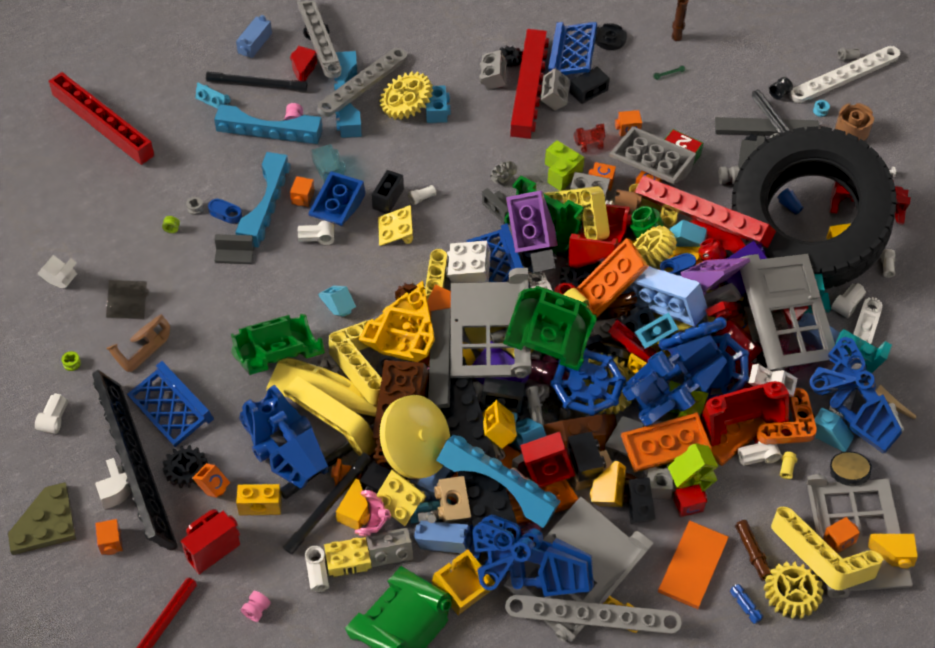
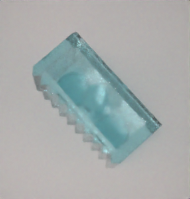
[311,144,346,183]

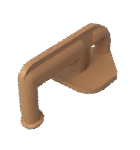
[107,314,170,372]

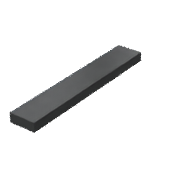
[714,117,820,136]
[428,308,451,409]

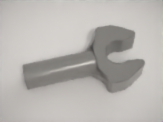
[418,510,439,523]

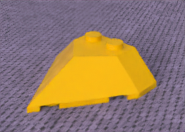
[359,281,435,362]

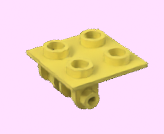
[378,206,413,246]
[376,469,427,526]
[324,537,371,577]

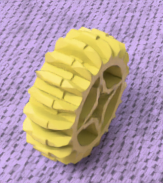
[633,225,677,269]
[764,561,824,619]

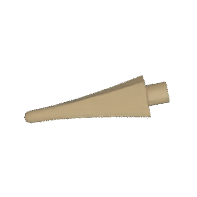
[876,384,916,419]

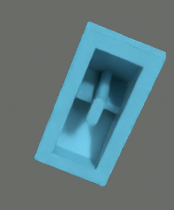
[670,220,707,247]

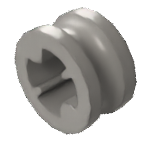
[186,197,203,215]

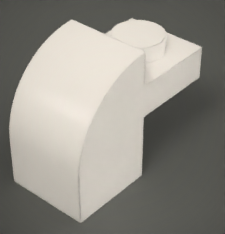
[37,255,77,288]
[749,364,797,397]
[95,458,131,510]

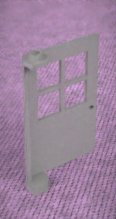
[740,254,835,372]
[450,268,531,378]
[806,474,913,598]
[503,496,653,642]

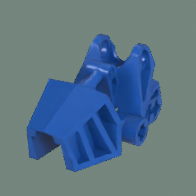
[622,334,727,426]
[810,337,902,454]
[239,385,329,489]
[473,514,594,597]

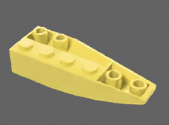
[266,358,377,417]

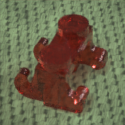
[573,123,606,153]

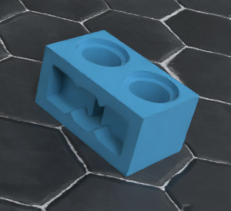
[426,85,451,123]
[510,418,546,450]

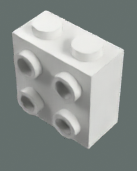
[446,241,491,283]

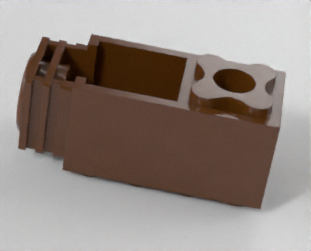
[372,360,429,471]

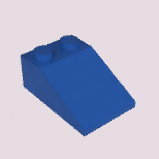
[308,171,366,226]

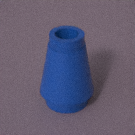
[777,188,804,215]

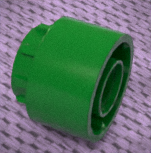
[630,206,666,238]

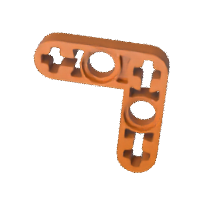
[757,388,817,444]

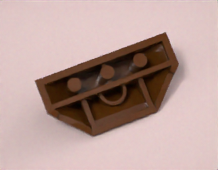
[543,414,617,454]

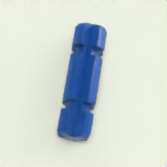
[730,584,763,624]

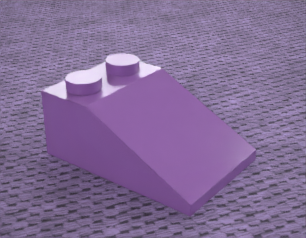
[506,191,558,253]
[681,258,750,295]

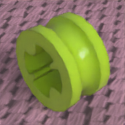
[162,216,180,233]
[61,351,81,371]

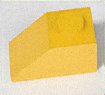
[590,461,626,507]
[336,479,370,530]
[868,534,918,569]

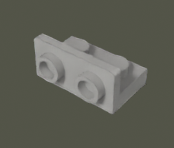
[366,528,413,567]

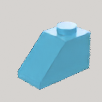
[318,285,356,317]
[635,312,679,349]
[809,407,854,452]

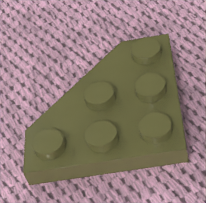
[8,482,76,555]

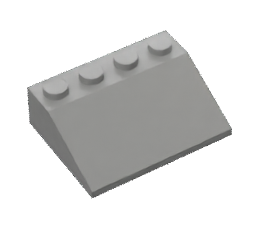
[609,127,696,184]

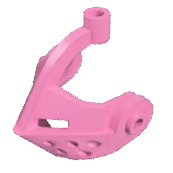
[355,490,391,537]

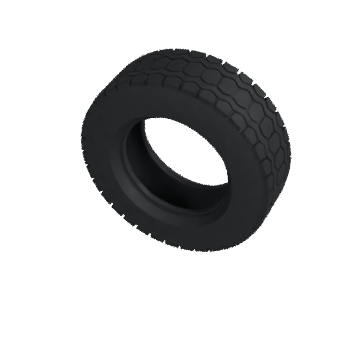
[732,126,896,289]

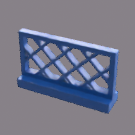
[548,22,598,75]
[466,224,529,286]
[127,361,214,447]

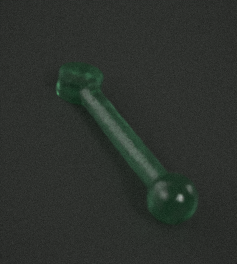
[653,65,685,80]

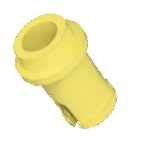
[779,452,798,479]

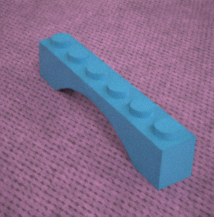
[334,51,362,138]
[214,105,322,144]
[235,152,290,248]
[436,435,561,528]

